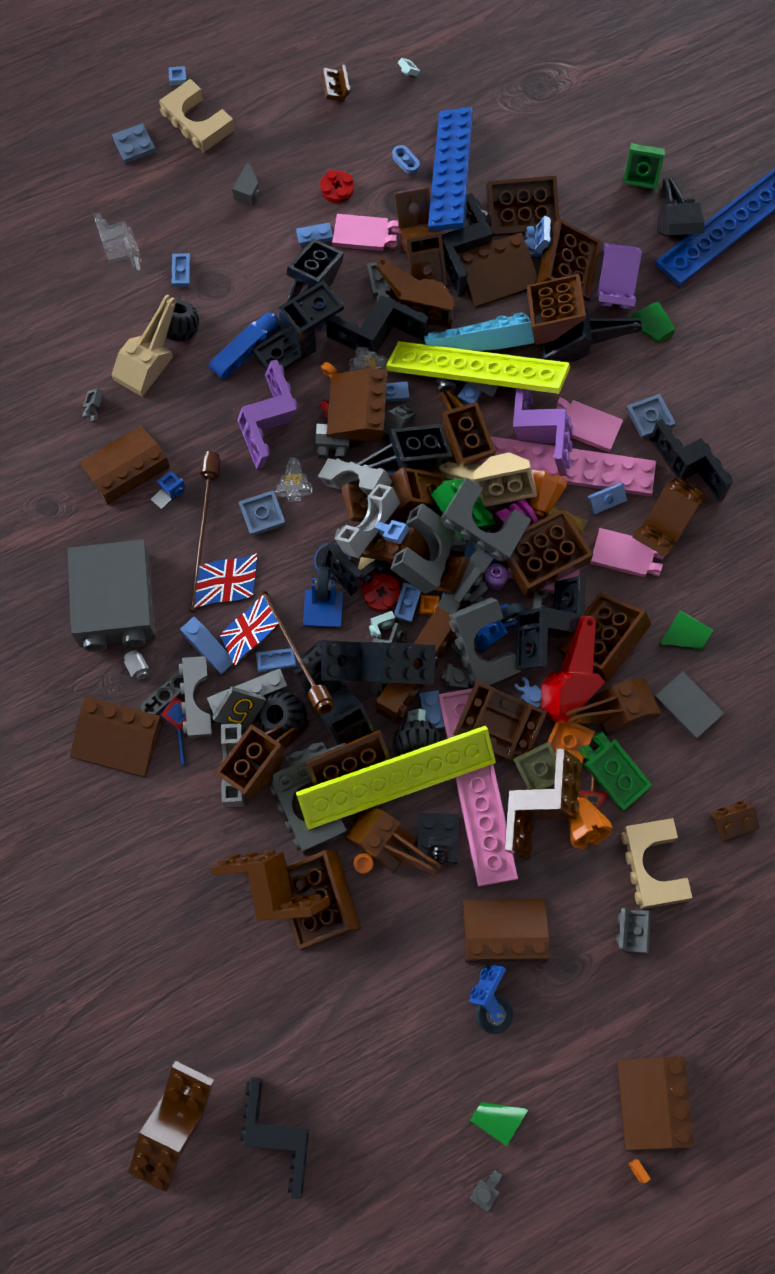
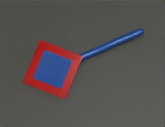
[160,696,187,765]

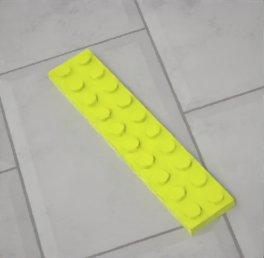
[386,341,570,394]
[296,726,496,830]

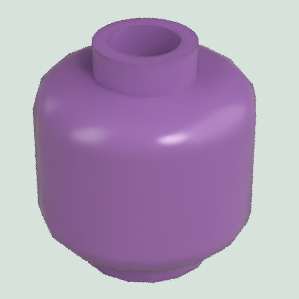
[483,563,508,591]

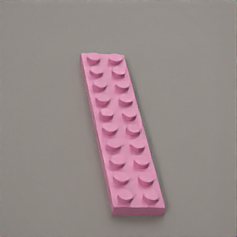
[471,436,656,497]
[438,688,518,887]

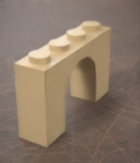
[159,79,235,152]
[621,818,692,910]

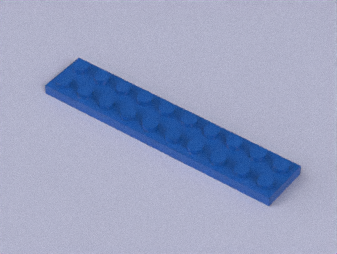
[428,107,473,232]
[655,168,775,287]

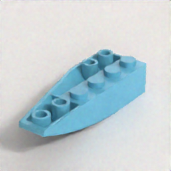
[424,313,534,351]

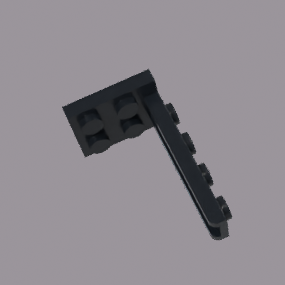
[322,541,390,596]
[417,813,459,865]

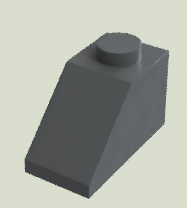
[232,163,261,206]

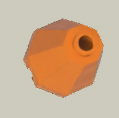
[528,470,568,517]
[568,797,613,849]

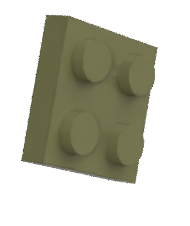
[513,742,556,790]

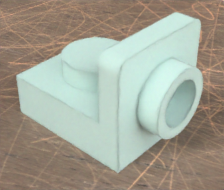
[369,611,395,639]

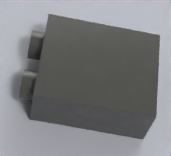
[67,539,156,652]

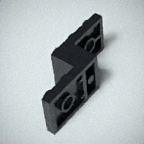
[650,419,733,501]

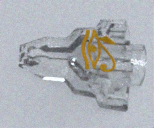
[349,347,389,371]
[276,458,313,502]

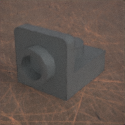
[442,664,469,690]

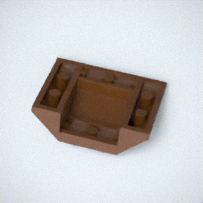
[453,680,548,761]

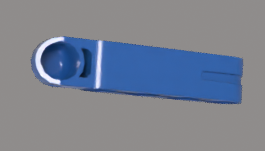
[209,312,279,380]

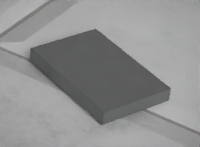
[654,672,724,740]

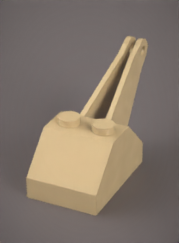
[111,295,176,397]
[439,453,537,507]

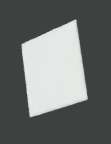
[150,489,171,509]

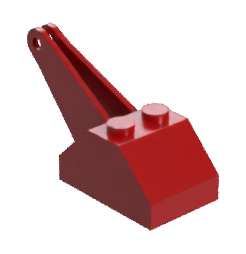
[541,616,605,724]

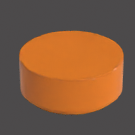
[321,362,339,378]
[353,853,374,875]

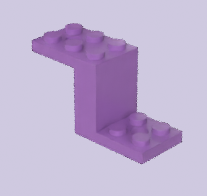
[597,243,642,309]
[237,360,297,470]
[513,388,574,476]

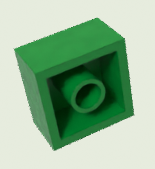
[623,143,665,189]

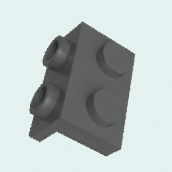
[617,908,651,954]

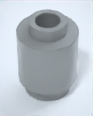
[124,650,150,680]

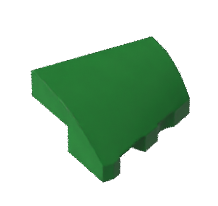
[629,301,675,343]
[660,611,713,650]
[470,1102,528,1146]

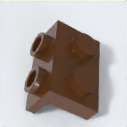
[321,65,351,102]
[710,801,760,841]

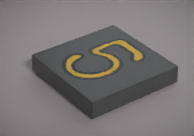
[212,686,266,730]

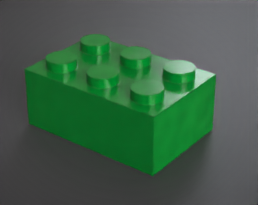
[431,479,496,540]

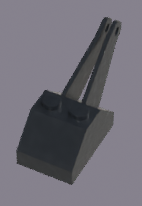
[657,177,704,235]
[277,239,344,330]
[541,308,642,362]
[357,424,452,472]

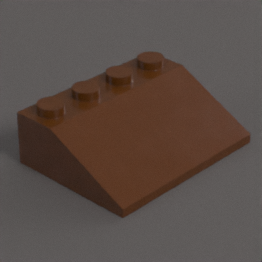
[486,175,559,235]
[537,219,601,301]
[459,233,537,308]
[527,274,586,345]
[326,368,387,443]
[79,426,170,505]
[506,509,593,597]
[557,593,651,682]
[70,696,164,777]
[305,730,390,786]
[287,850,361,950]
[463,899,550,962]
[617,1056,694,1150]

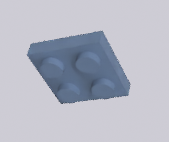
[112,123,156,164]
[626,394,676,439]
[238,490,286,537]

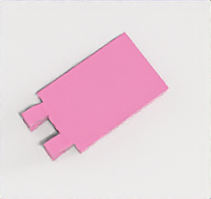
[332,214,399,251]
[556,397,623,453]
[590,528,664,578]

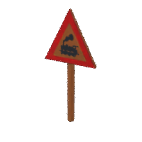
[579,775,607,809]

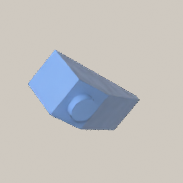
[180,617,234,675]

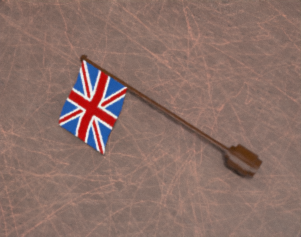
[189,451,258,612]
[220,591,334,715]

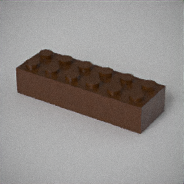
[376,607,456,724]

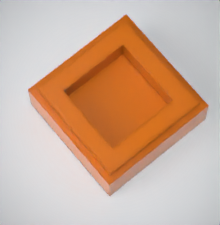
[419,595,440,616]
[629,1159,651,1184]

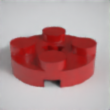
[320,169,354,203]
[363,574,400,612]

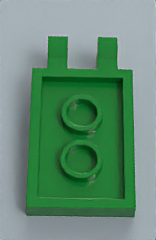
[578,732,652,811]

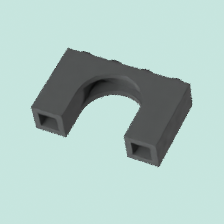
[440,478,531,562]
[391,503,455,594]
[449,598,521,686]
[269,779,347,855]

